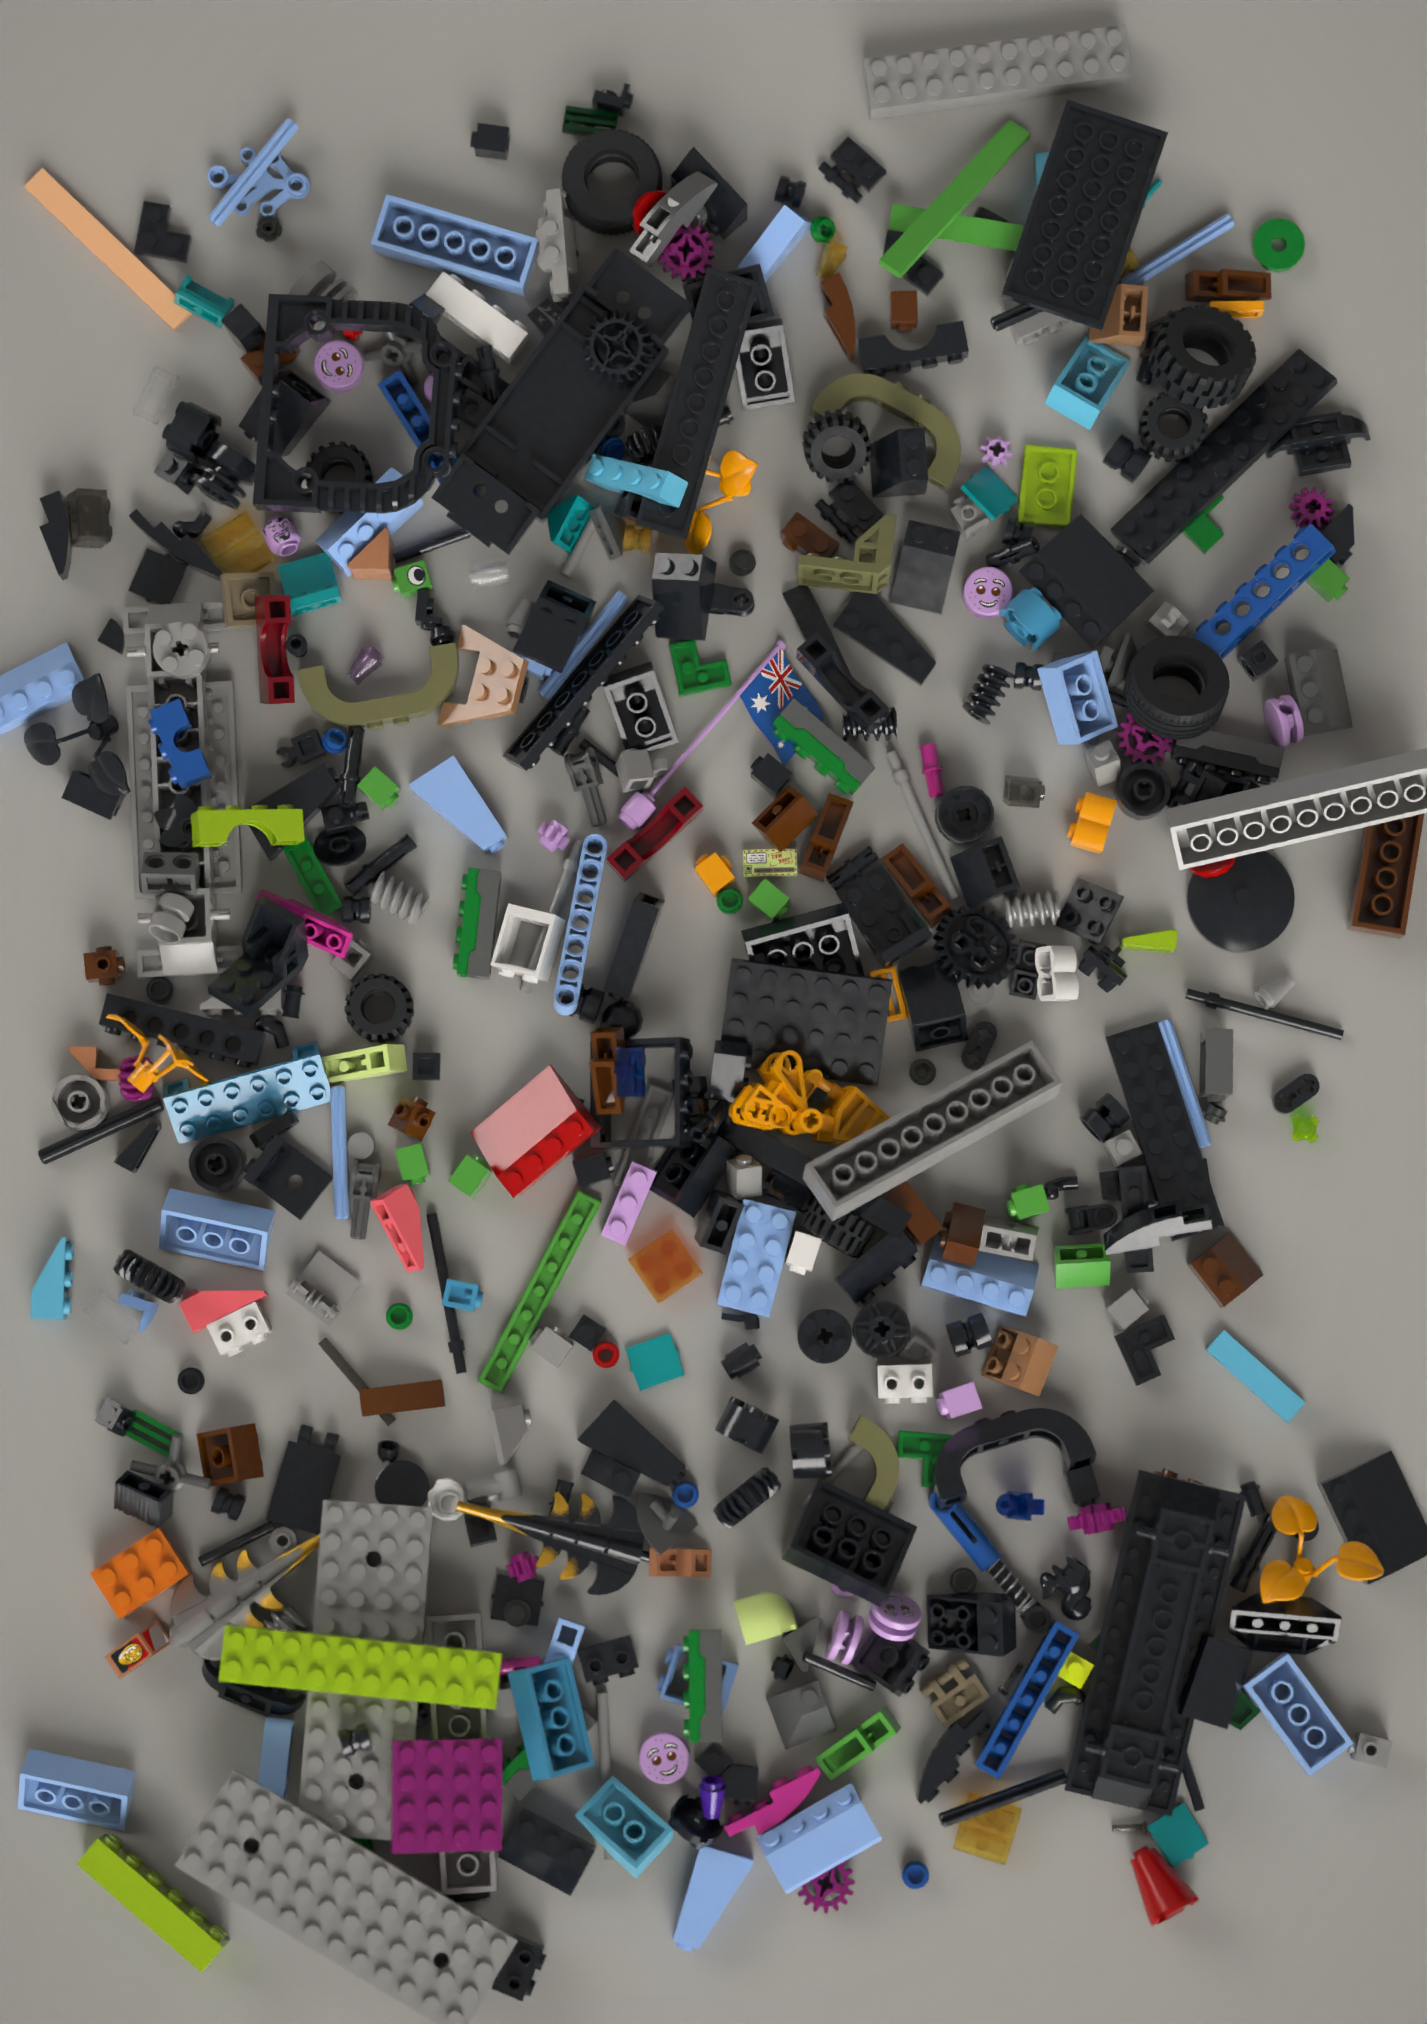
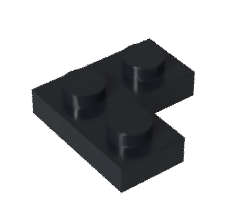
[134,201,192,263]
[1114,1315,1175,1386]

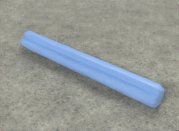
[208,118,298,227]
[1119,214,1235,285]
[539,591,629,701]
[1158,1019,1212,1148]
[330,1086,349,1219]

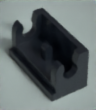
[62,770,126,820]

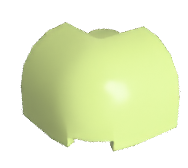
[734,1592,798,1645]

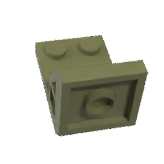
[797,514,896,594]

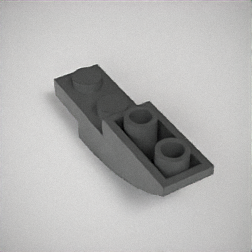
[629,171,718,267]

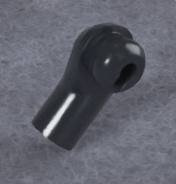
[172,511,212,538]

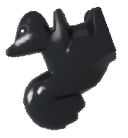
[1040,1554,1092,1621]

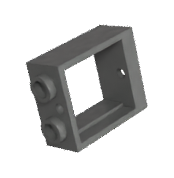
[1199,1028,1233,1103]

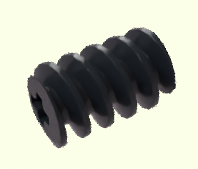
[962,664,1015,725]
[842,707,897,742]

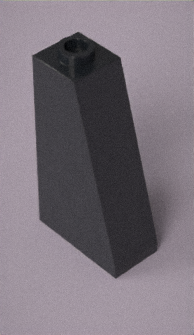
[245,763,340,861]
[603,892,665,1000]
[577,1399,686,1486]

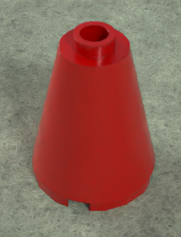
[1131,1846,1199,1927]

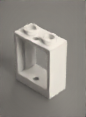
[490,903,566,984]

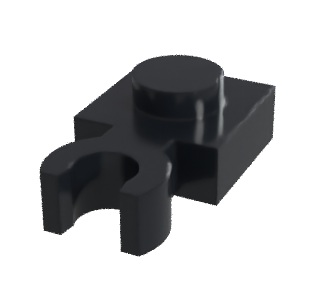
[276,728,327,768]

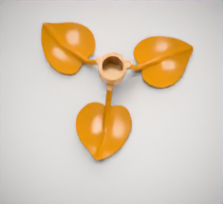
[683,450,758,555]
[106,1014,211,1093]
[1260,1496,1384,1603]

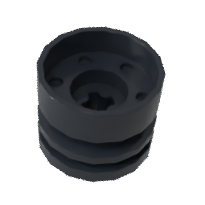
[190,441,256,510]
[935,786,994,844]
[852,1301,910,1358]

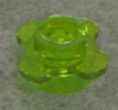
[1291,1115,1319,1143]

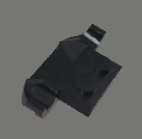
[1265,411,1371,477]
[202,1658,306,1717]

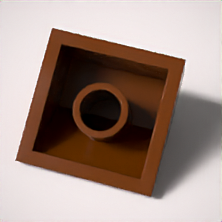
[1187,1232,1263,1308]
[197,1423,264,1486]

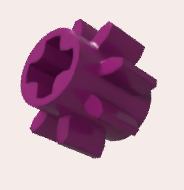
[506,1550,541,1583]

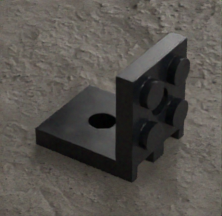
[243,1135,333,1220]

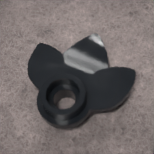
[154,794,197,847]

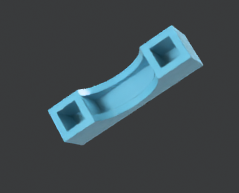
[584,454,688,508]

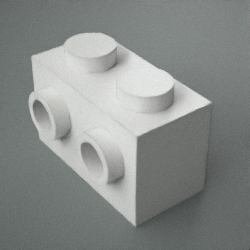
[206,1301,272,1358]
[877,1364,933,1404]

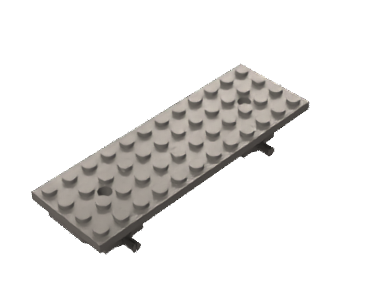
[299,1500,433,1840]
[174,1768,518,2024]

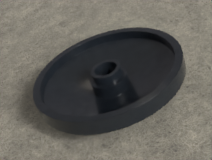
[1186,851,1295,953]

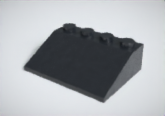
[1019,513,1155,648]
[741,902,865,976]
[1317,1450,1427,1585]
[782,1479,917,1607]

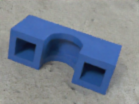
[148,699,213,789]

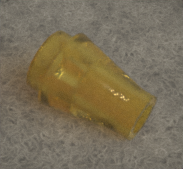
[816,239,848,279]

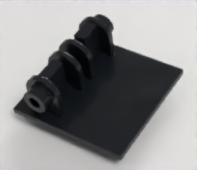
[1055,878,1124,946]

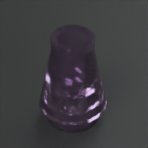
[347,644,385,684]

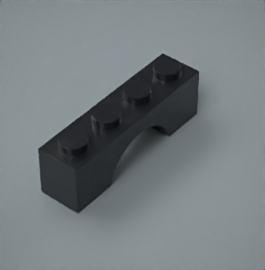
[858,321,969,377]
[796,632,889,735]

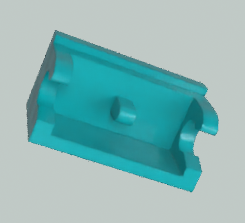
[174,274,235,328]

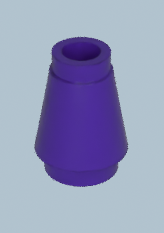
[699,1775,726,1819]

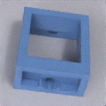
[656,1644,739,1716]

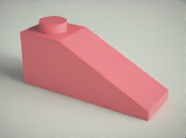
[370,1184,424,1272]
[179,1289,268,1333]

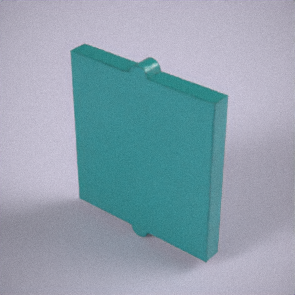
[961,466,1019,521]
[625,1333,684,1391]
[1146,1802,1209,1868]

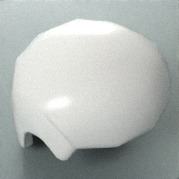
[428,1478,468,1521]

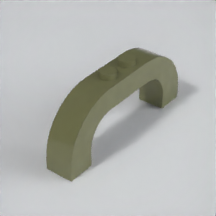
[810,373,961,492]
[297,643,459,730]
[781,1415,899,1569]

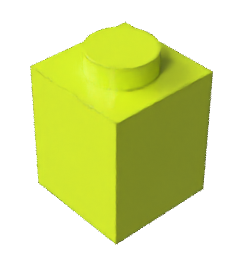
[1057,1652,1094,1689]

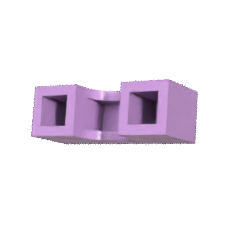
[935,1382,982,1419]

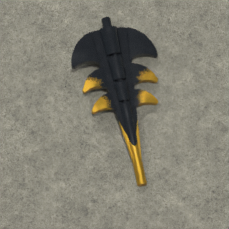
[456,1492,649,1595]

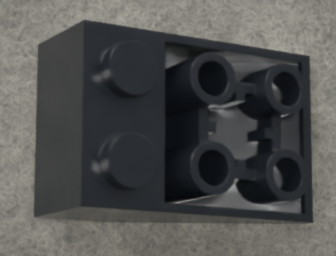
[513,580,596,673]
[927,1592,1017,1657]

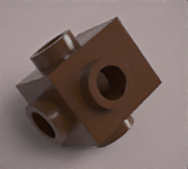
[83,946,125,986]
[388,1096,436,1142]

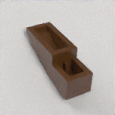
[1185,269,1271,302]
[820,272,856,362]
[799,793,854,883]
[881,843,952,929]
[589,1027,626,1115]
[359,1379,445,1417]

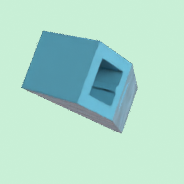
[30,1237,74,1320]

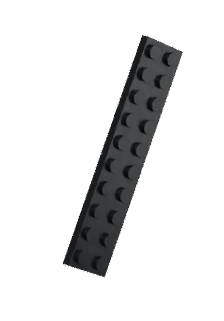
[635,267,759,540]
[1110,349,1338,564]

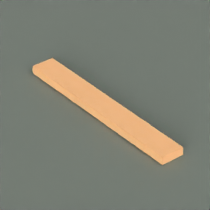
[24,168,192,331]

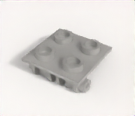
[286,1251,361,1326]

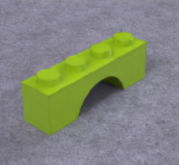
[191,805,305,847]

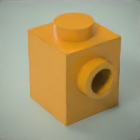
[694,852,735,896]

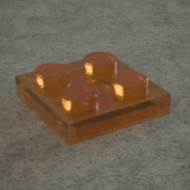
[628,1229,703,1304]

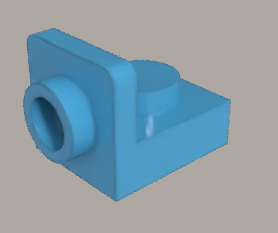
[442,1279,484,1312]

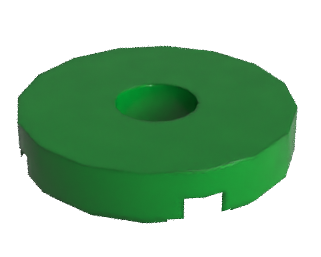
[1252,218,1305,272]

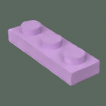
[601,1160,657,1246]

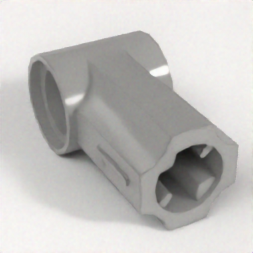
[465,1469,522,1504]

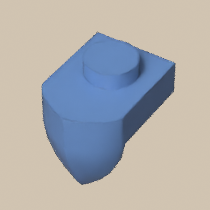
[118,1290,159,1333]

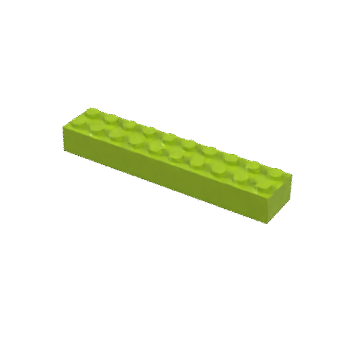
[219,1624,503,1710]

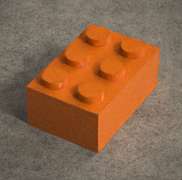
[90,1527,192,1619]

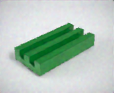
[125,1409,183,1458]

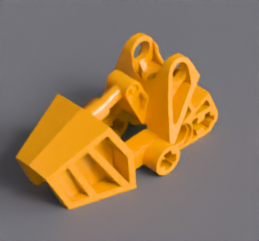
[729,1050,890,1146]

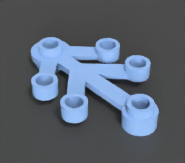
[207,147,310,218]

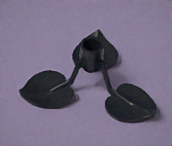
[24,673,131,795]

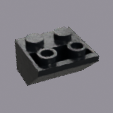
[949,836,1020,908]

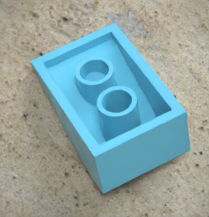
[1044,335,1132,430]
[575,1776,673,1878]

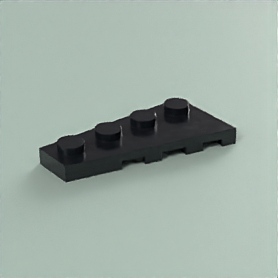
[833,592,936,686]

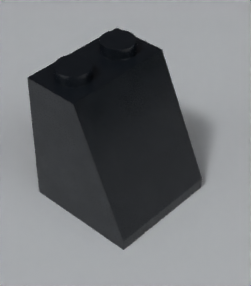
[238,369,331,457]
[870,427,928,498]
[898,960,968,1052]

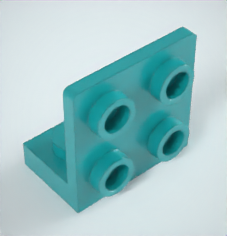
[278,552,343,617]

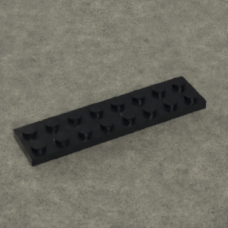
[502,595,664,771]
[1105,1021,1224,1242]

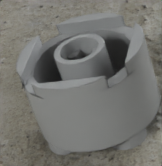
[153,621,211,679]
[51,1074,110,1130]

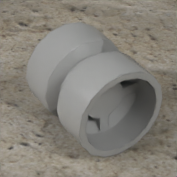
[148,893,194,944]

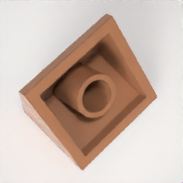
[347,528,393,580]

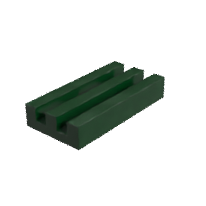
[562,106,618,136]

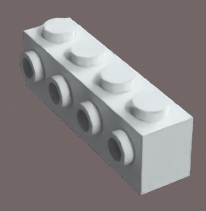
[426,272,529,365]

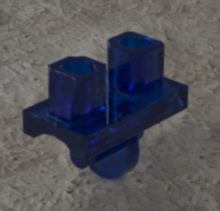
[614,1047,646,1097]
[996,1491,1045,1521]

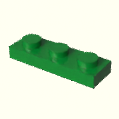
[282,836,342,916]

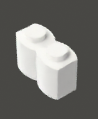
[1035,946,1079,1001]

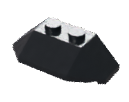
[1228,1593,1342,1655]

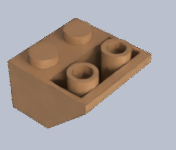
[1088,284,1148,347]
[981,1325,1058,1397]

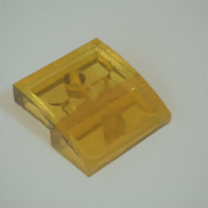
[201,511,276,574]
[952,1792,1022,1866]

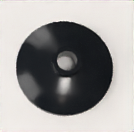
[313,825,367,866]

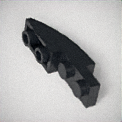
[1103,1200,1213,1255]
[916,1709,991,1804]

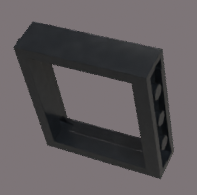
[590,1037,693,1150]

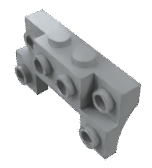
[536,188,578,308]

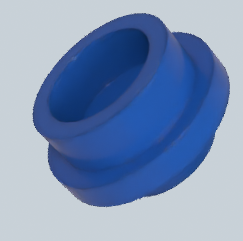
[599,436,625,460]
[321,728,347,754]
[672,1481,699,1508]
[902,1861,929,1889]

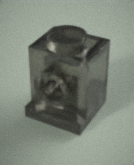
[1003,775,1045,808]

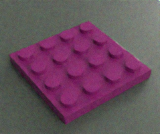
[391,1738,502,1854]

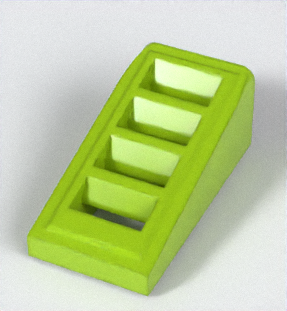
[1120,929,1178,953]

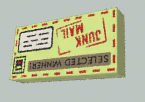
[743,849,797,878]

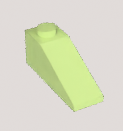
[322,1044,408,1084]

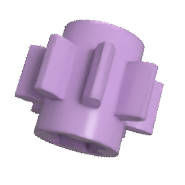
[980,434,1013,469]
[537,819,569,853]

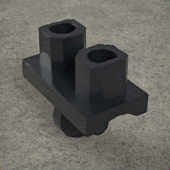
[1078,945,1128,993]

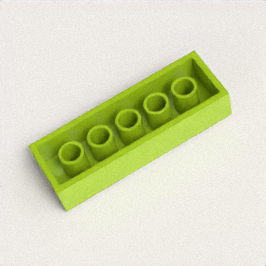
[76,1833,230,1973]

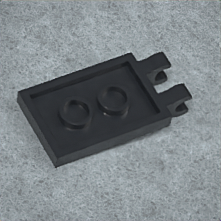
[266,1424,342,1534]

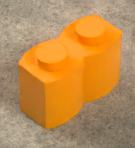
[1067,792,1117,854]

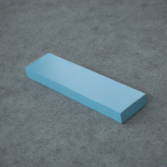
[1206,1330,1306,1423]

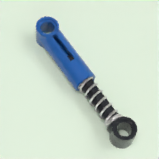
[928,1491,1052,1633]

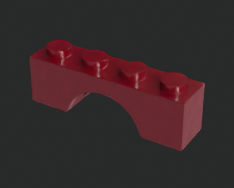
[255,595,295,704]
[606,787,703,882]

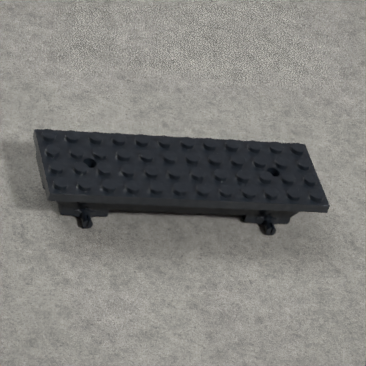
[1064,1469,1246,1816]

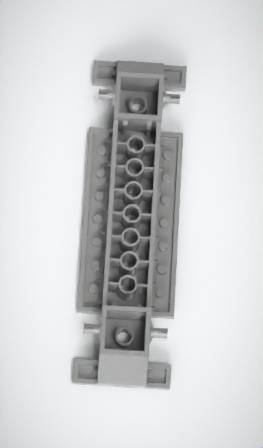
[123,602,243,979]

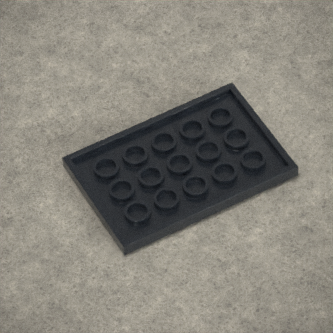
[721,958,892,1086]

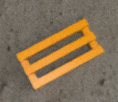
[1208,301,1264,318]
[868,965,908,1023]

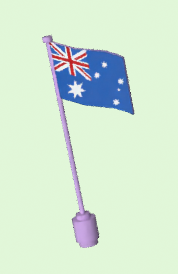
[617,640,824,831]

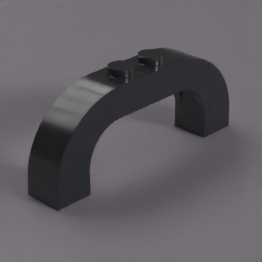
[933,1408,1096,1509]

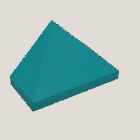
[547,494,595,554]

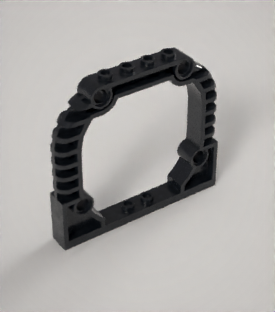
[253,294,464,514]

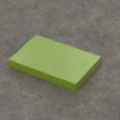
[1017,444,1078,529]

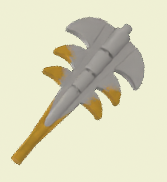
[168,1533,320,1661]

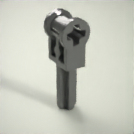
[564,747,607,827]
[349,1159,381,1240]

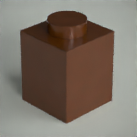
[889,290,918,333]

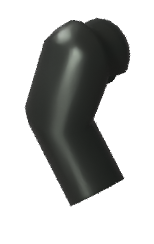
[1044,1685,1085,1714]

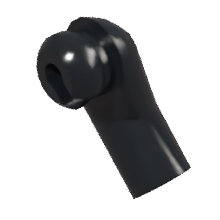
[255,1015,290,1049]
[1043,1176,1078,1200]

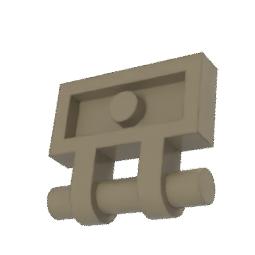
[919,1658,990,1728]

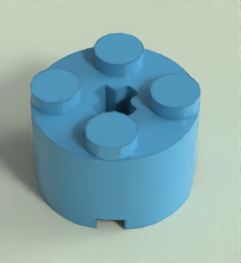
[999,587,1062,651]

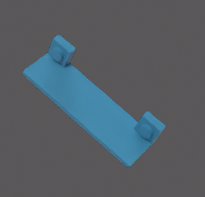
[162,1040,331,1144]

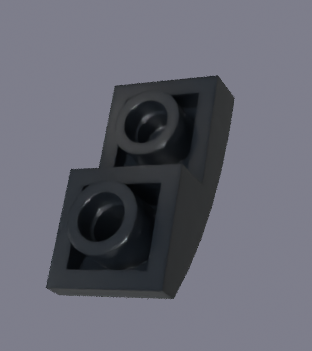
[1009,939,1046,1000]

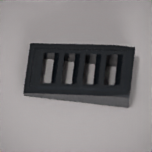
[114,1122,161,1173]

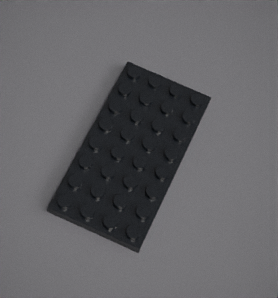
[1001,100,1168,330]

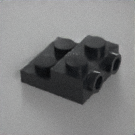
[851,1631,930,1697]

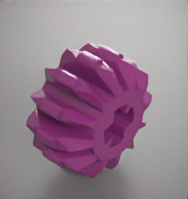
[1288,486,1334,531]
[118,1056,154,1101]

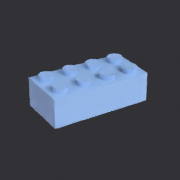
[717,1199,796,1318]
[1242,1652,1354,1776]

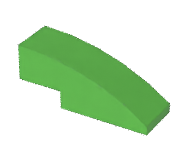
[815,1706,901,1781]

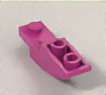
[256,889,354,959]
[724,1765,821,1837]

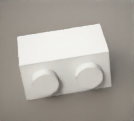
[786,1231,822,1275]

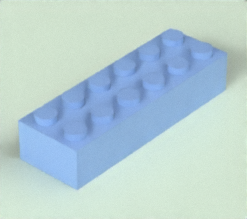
[371,194,540,297]

